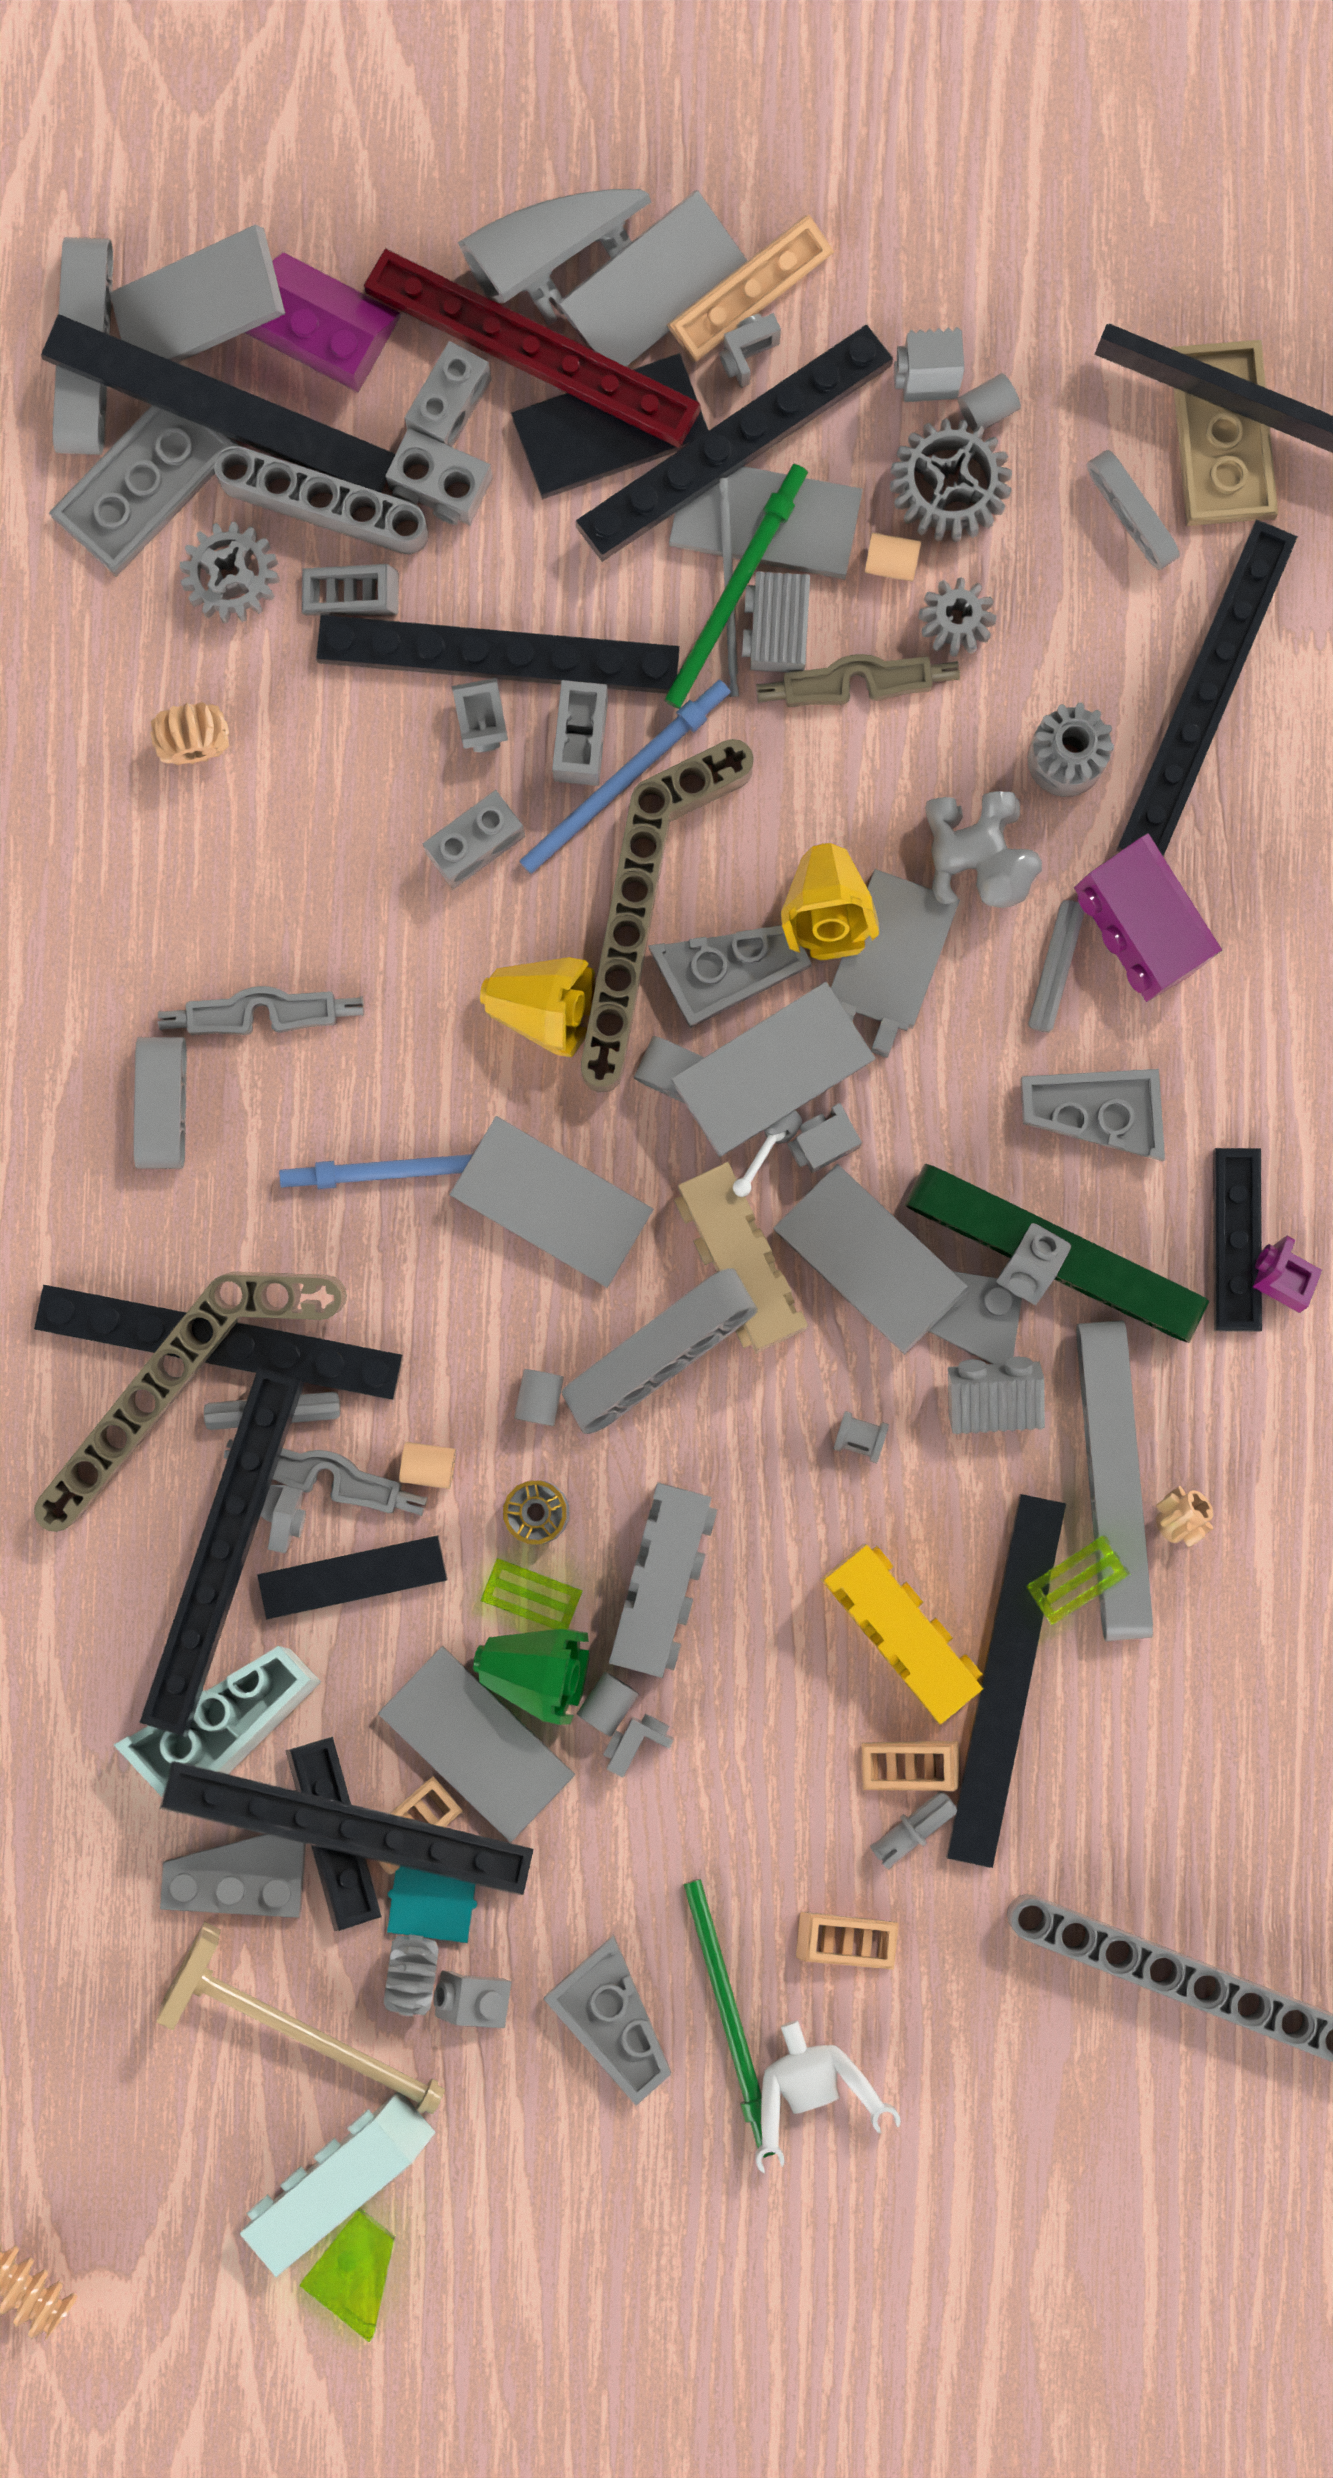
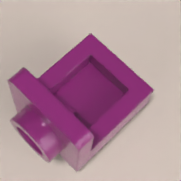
[1253,1235,1322,1313]

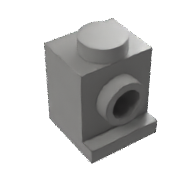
[787,1103,862,1173]

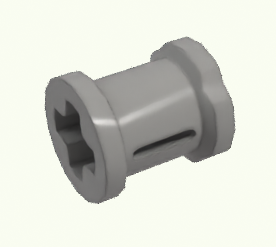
[833,1411,889,1464]

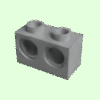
[405,341,491,447]
[386,428,493,525]
[552,680,608,786]
[422,790,526,890]

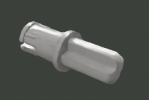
[870,1792,957,1870]

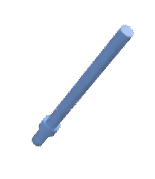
[519,679,731,874]
[279,1148,553,1189]

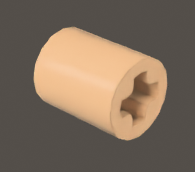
[865,532,921,582]
[399,1442,456,1489]

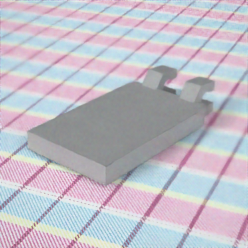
[831,869,960,1058]

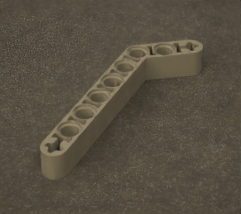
[581,739,754,1092]
[34,1271,347,1532]

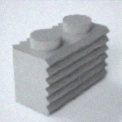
[894,327,964,402]
[742,571,810,672]
[947,1357,1045,1435]

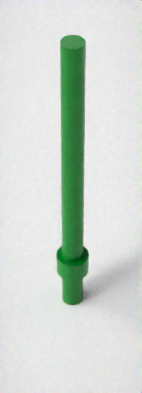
[664,464,808,709]
[683,1879,776,2158]

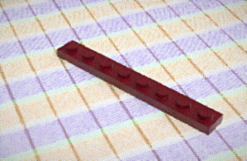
[363,248,701,448]

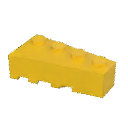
[820,1544,983,1725]

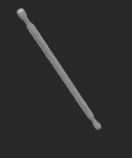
[719,478,739,697]

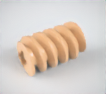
[0,2244,78,2342]

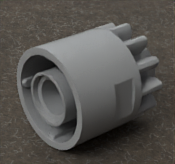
[1027,703,1114,797]

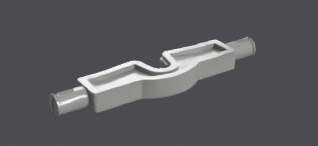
[158,986,364,1035]
[224,1439,427,1516]

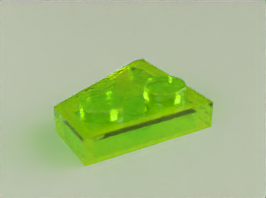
[299,2207,396,2342]

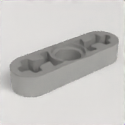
[1087,450,1180,570]

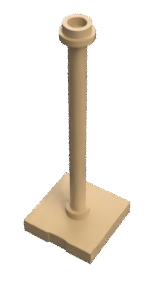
[156,1921,445,2115]

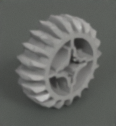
[890,418,1012,542]

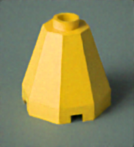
[781,843,879,961]
[480,957,595,1058]

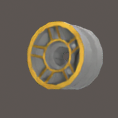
[503,1480,570,1544]

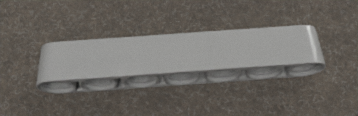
[1076,1320,1153,1641]

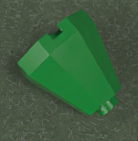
[473,1629,590,1725]

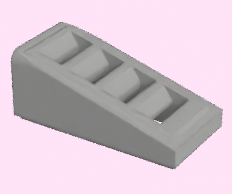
[302,564,399,616]

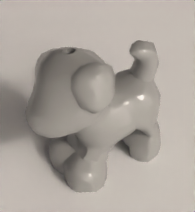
[925,791,1042,908]

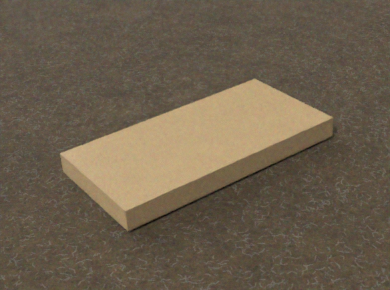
[1171,340,1278,526]

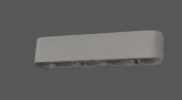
[53,237,113,455]
[214,446,429,554]
[562,1268,757,1434]

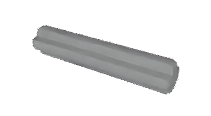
[1028,900,1085,1032]
[204,1392,340,1430]

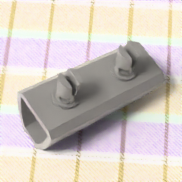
[458,189,651,325]

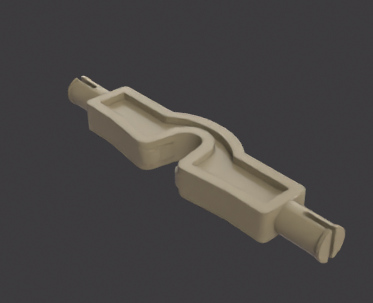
[756,654,960,707]

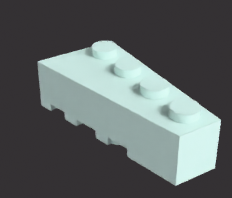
[114,1646,321,1797]
[240,2092,436,2277]

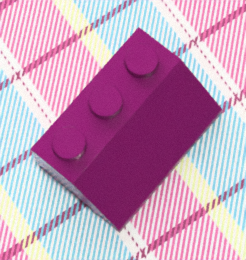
[244,252,401,393]
[1074,834,1222,1002]

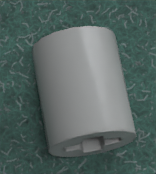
[958,373,1021,431]
[514,1369,564,1426]
[577,1671,639,1737]

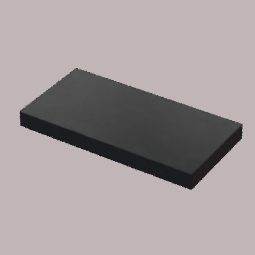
[511,353,709,500]

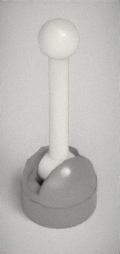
[733,1110,802,1197]

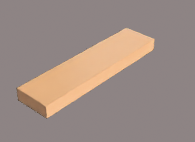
[667,215,834,362]

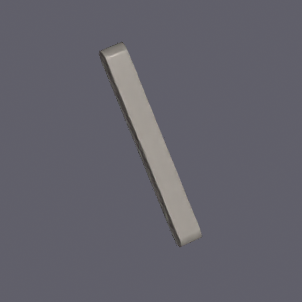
[1007,1894,1333,2062]

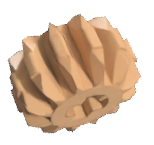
[150,702,229,766]

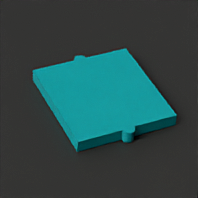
[387,1867,478,1943]

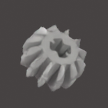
[919,577,996,657]
[384,1935,439,2016]

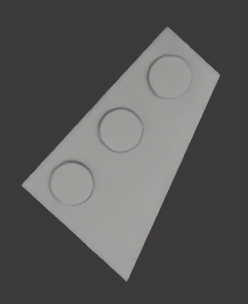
[648,925,812,1028]
[1020,1069,1165,1162]
[160,1834,306,1918]
[543,1934,671,2105]

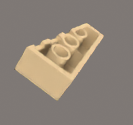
[674,1162,809,1354]

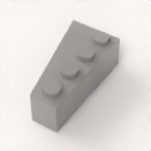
[609,1482,718,1678]

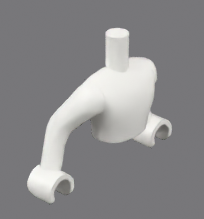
[755,2021,901,2173]

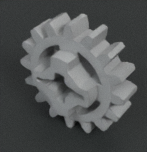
[179,522,279,623]

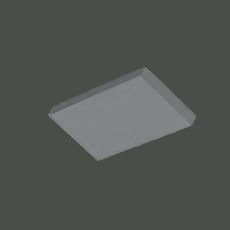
[556,190,747,367]
[110,225,285,363]
[49,405,238,577]
[669,466,863,579]
[671,982,876,1157]
[449,1116,654,1288]
[773,1164,969,1355]
[378,1646,575,1843]

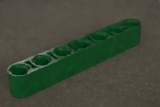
[904,1164,1209,1343]

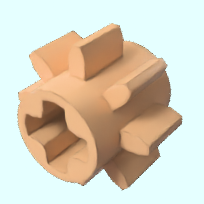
[1156,1486,1213,1547]

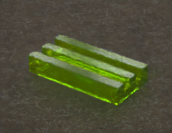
[1026,1535,1131,1625]
[480,1558,583,1629]

